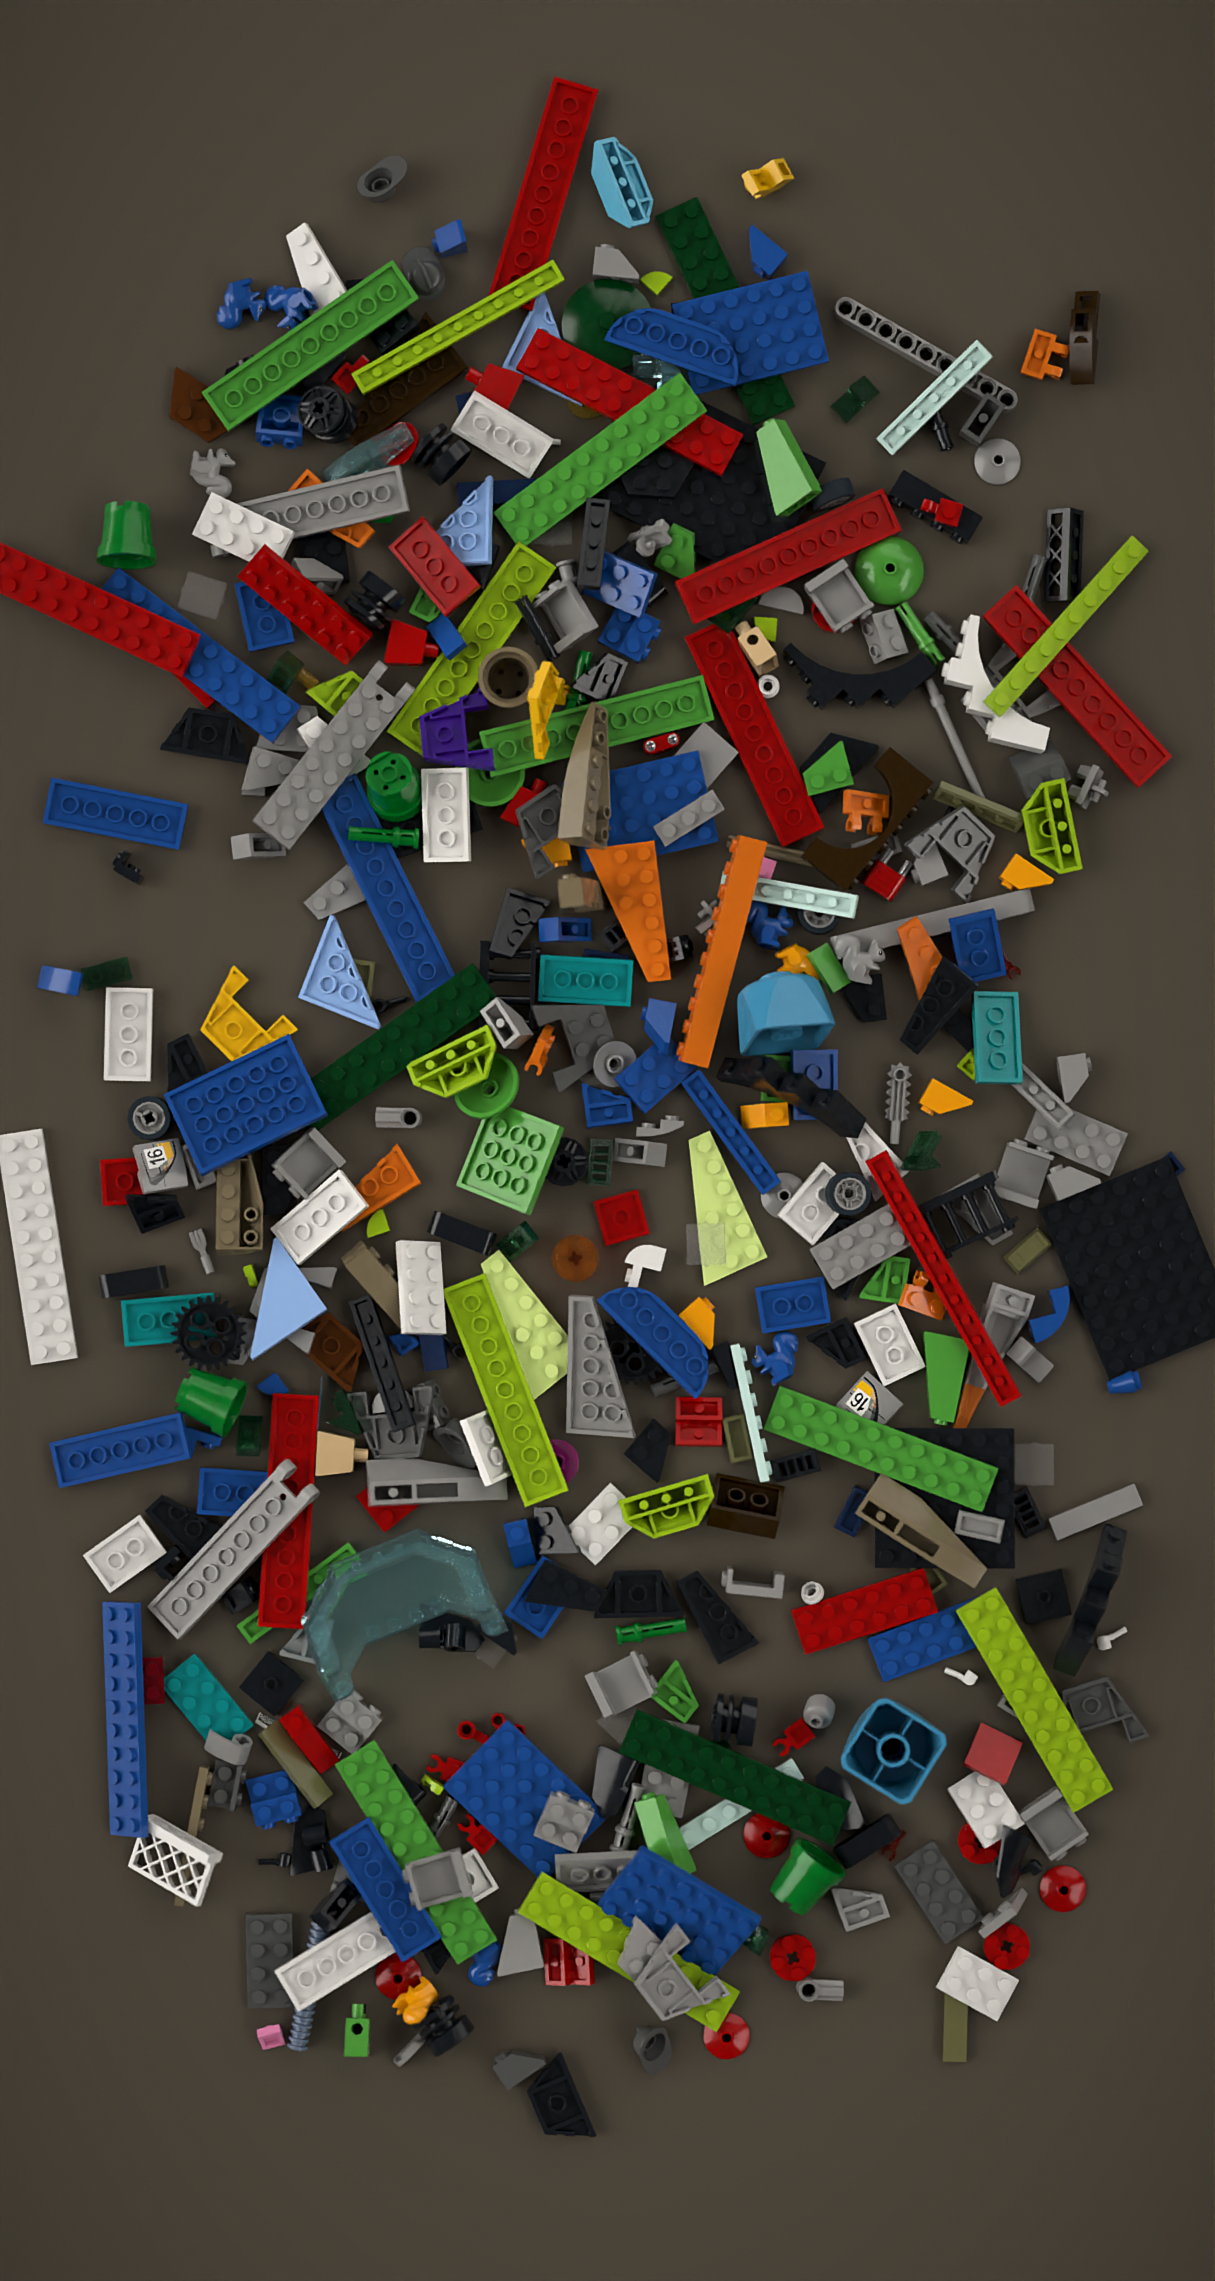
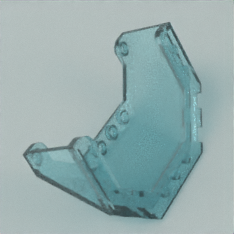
[301,1529,508,1702]

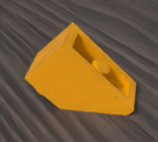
[521,837,572,868]
[999,853,1055,891]
[918,1078,973,1116]
[740,1102,789,1129]
[678,1297,715,1350]

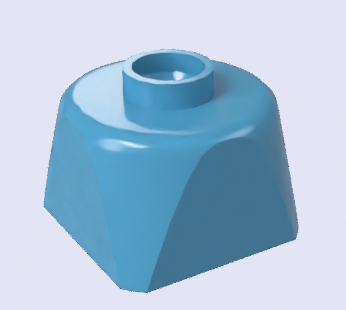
[737,971,835,1057]
[841,1698,947,1804]

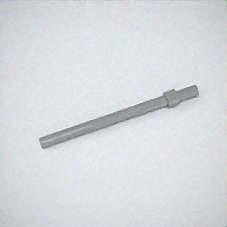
[924,678,985,798]

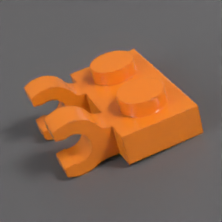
[1020,328,1069,381]
[843,789,889,836]
[525,1024,556,1076]
[898,1270,946,1321]

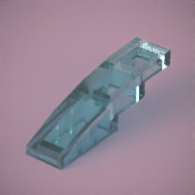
[322,422,415,482]

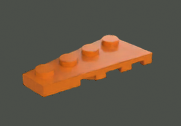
[288,469,376,549]
[896,916,942,1001]
[341,1144,422,1232]

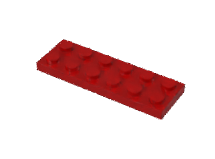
[237,544,373,666]
[791,1568,938,1655]

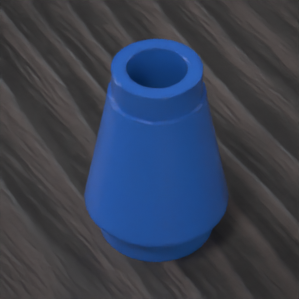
[1107,1370,1143,1394]

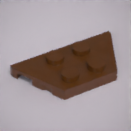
[169,366,252,443]
[300,1313,363,1393]

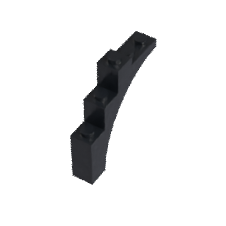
[783,643,937,710]
[716,1056,867,1139]
[1053,1523,1127,1677]

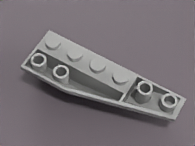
[366,1458,508,1507]

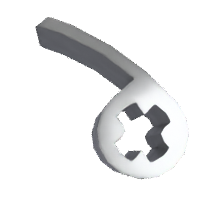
[1006,1336,1054,1382]
[204,1729,253,1765]

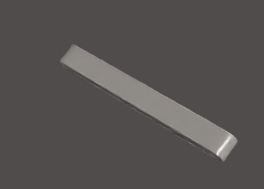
[834,297,1018,414]
[830,888,1035,960]

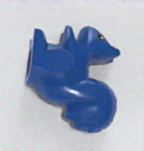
[217,278,267,329]
[265,285,319,330]
[747,900,793,951]
[752,1331,799,1386]
[468,1940,502,1987]

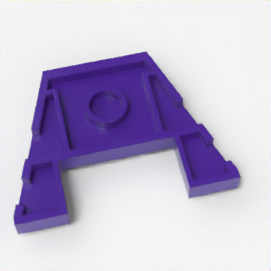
[419,688,495,771]

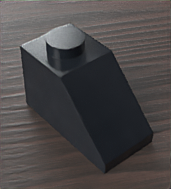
[309,1878,362,1932]

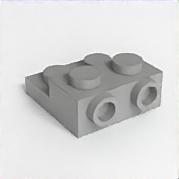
[317,1689,383,1754]
[533,1791,594,1853]

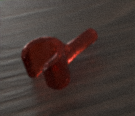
[1002,949,1021,980]
[882,1830,907,1861]

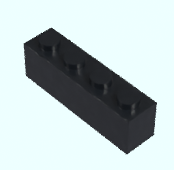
[888,470,983,544]

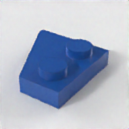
[581,1083,633,1129]

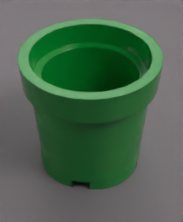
[96,501,157,570]
[366,752,422,822]
[175,1367,248,1438]
[770,1837,846,1916]

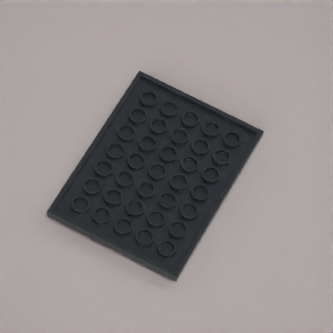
[601,381,826,563]
[1039,1156,1215,1381]

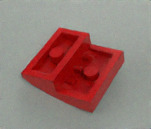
[675,1397,722,1447]
[543,1937,595,1986]

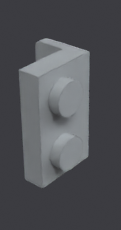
[860,609,908,664]

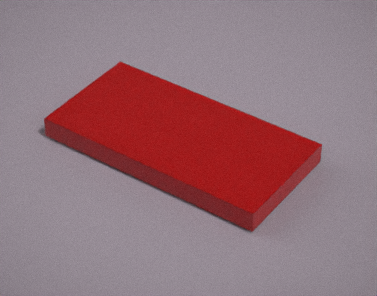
[388,516,482,617]

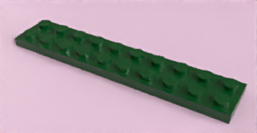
[655,197,795,426]
[306,963,497,1131]
[618,1709,851,1846]

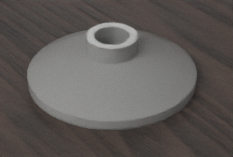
[974,438,1021,485]
[593,1041,636,1087]
[761,1173,803,1219]

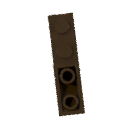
[1069,291,1100,385]

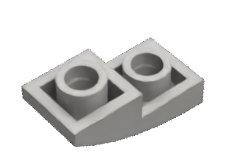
[636,1115,684,1137]

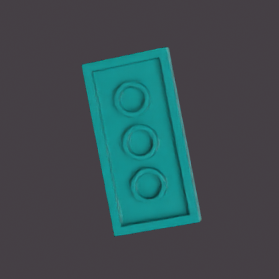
[538,954,634,1007]
[971,991,1023,1085]
[121,1292,218,1347]
[164,1653,254,1741]

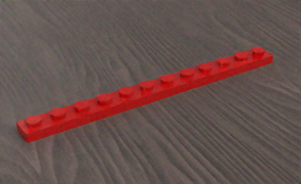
[865,1150,1022,1407]

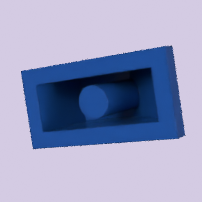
[432,219,468,258]
[749,225,788,280]
[538,917,592,943]
[641,998,677,1054]
[503,1518,537,1568]

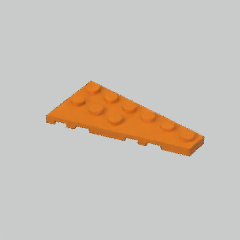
[585,841,672,982]

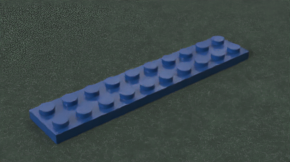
[102,567,301,744]
[321,773,455,1002]
[102,1601,149,1838]

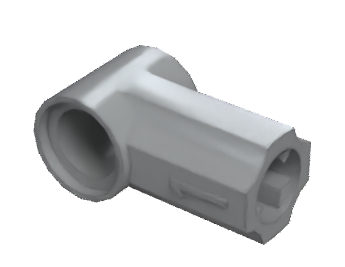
[375,1107,423,1129]
[796,1977,844,2002]

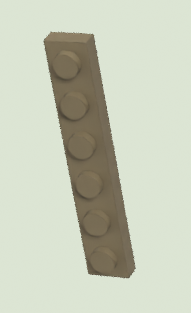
[174,1764,213,1907]

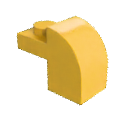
[741,158,794,199]

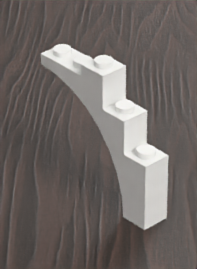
[941,615,1050,754]

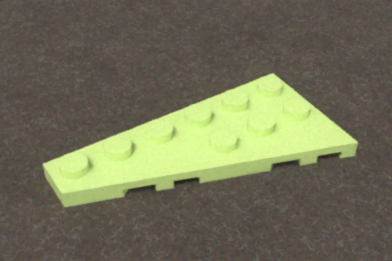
[688,1131,767,1286]
[481,1250,568,1400]

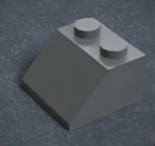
[1008,739,1072,801]

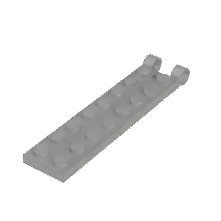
[210,465,410,558]
[252,660,415,850]
[147,1459,320,1640]

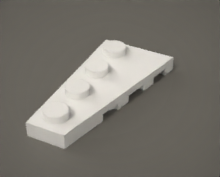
[286,223,347,316]

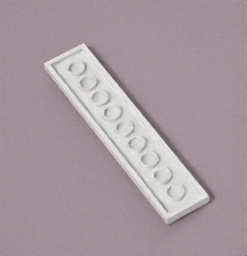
[0,1129,78,1365]
[274,1848,499,2012]

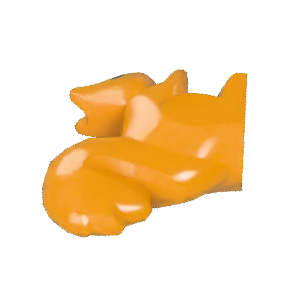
[775,944,821,981]
[392,1976,439,2025]

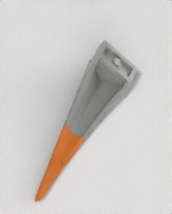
[953,1282,1035,1428]

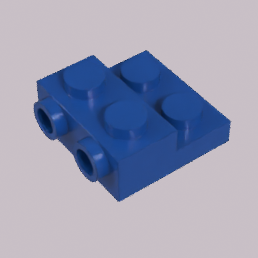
[256,395,305,449]
[598,608,662,664]
[245,1770,303,1830]

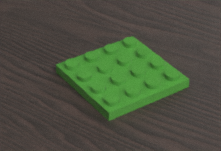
[456,1107,565,1215]

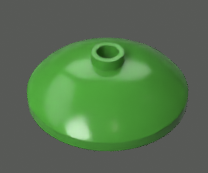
[854,536,924,606]
[455,738,525,807]
[454,1053,519,1119]

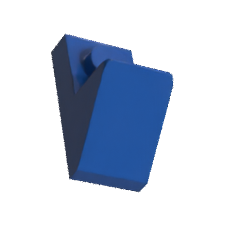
[186,1425,223,1456]

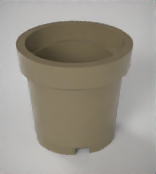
[478,647,538,708]

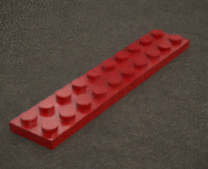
[488,76,598,311]
[516,328,743,477]
[674,488,902,625]
[0,542,202,678]
[982,585,1172,788]
[684,622,825,847]
[258,1393,320,1629]

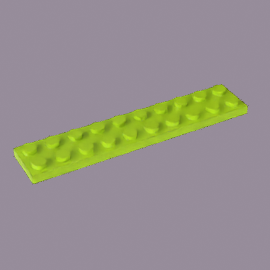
[387,541,557,757]
[443,1273,569,1507]
[955,1587,1114,1813]
[517,1871,740,2032]

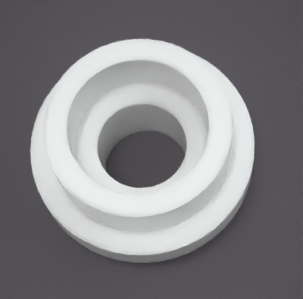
[757,675,780,698]
[801,1582,824,1604]

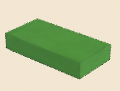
[806,943,851,995]

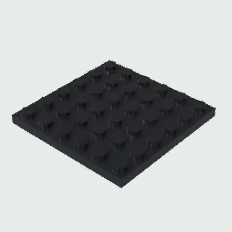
[874,1428,1015,1569]

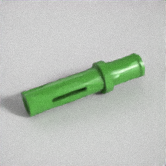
[895,601,945,666]

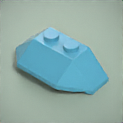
[591,137,653,228]

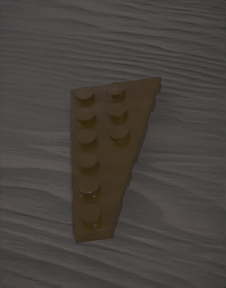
[348,312,468,451]

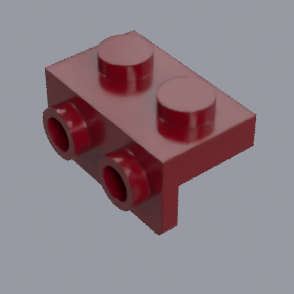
[143,1656,165,1705]

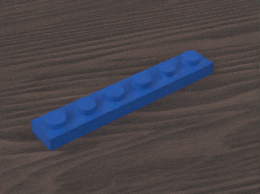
[681,1069,781,1195]

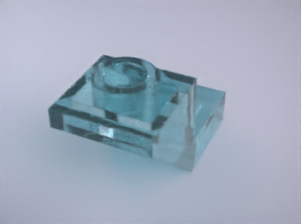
[633,355,680,389]

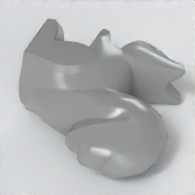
[190,448,236,499]
[835,934,885,984]

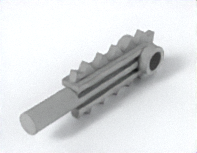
[884,1062,912,1144]

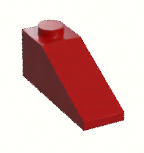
[279,1704,340,1774]

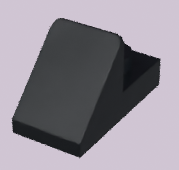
[476,1618,517,1656]

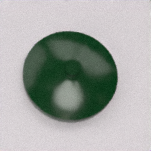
[562,279,651,371]

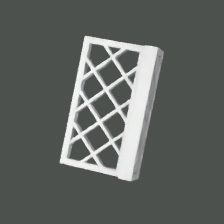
[128,1814,223,1906]

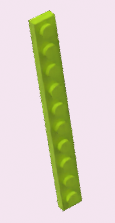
[351,260,565,395]
[983,535,1149,718]

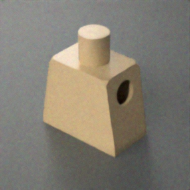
[735,621,779,678]
[315,1430,369,1476]

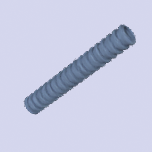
[287,1921,331,2051]

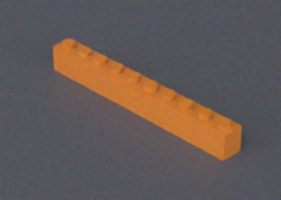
[676,835,767,1068]

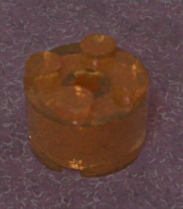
[552,1235,599,1282]

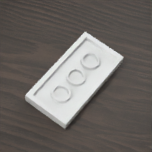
[450,390,554,479]
[192,492,295,561]
[421,768,471,862]
[104,987,153,1082]
[270,1170,369,1265]
[396,1240,446,1335]

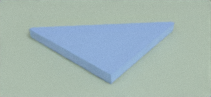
[502,293,583,407]
[404,476,493,569]
[298,914,382,1030]
[250,1237,327,1361]

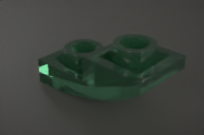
[80,957,133,992]

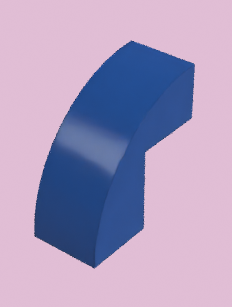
[37,965,84,997]
[1027,1285,1070,1343]

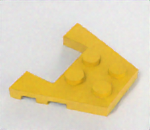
[527,661,570,760]
[200,965,298,1061]

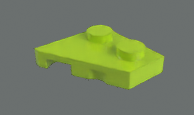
[305,670,363,716]

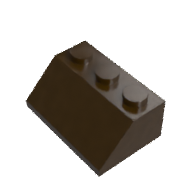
[707,1473,785,1539]

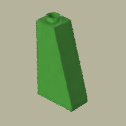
[757,418,822,517]
[923,1330,969,1426]
[635,1792,697,1874]

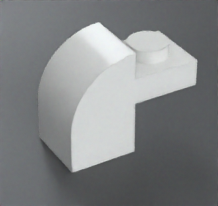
[625,1245,666,1288]

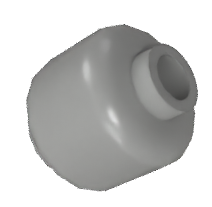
[803,1694,836,1729]

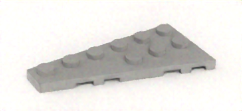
[566,1294,636,1438]

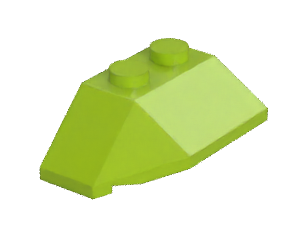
[1021,778,1083,874]
[406,1025,497,1098]
[618,1474,714,1538]

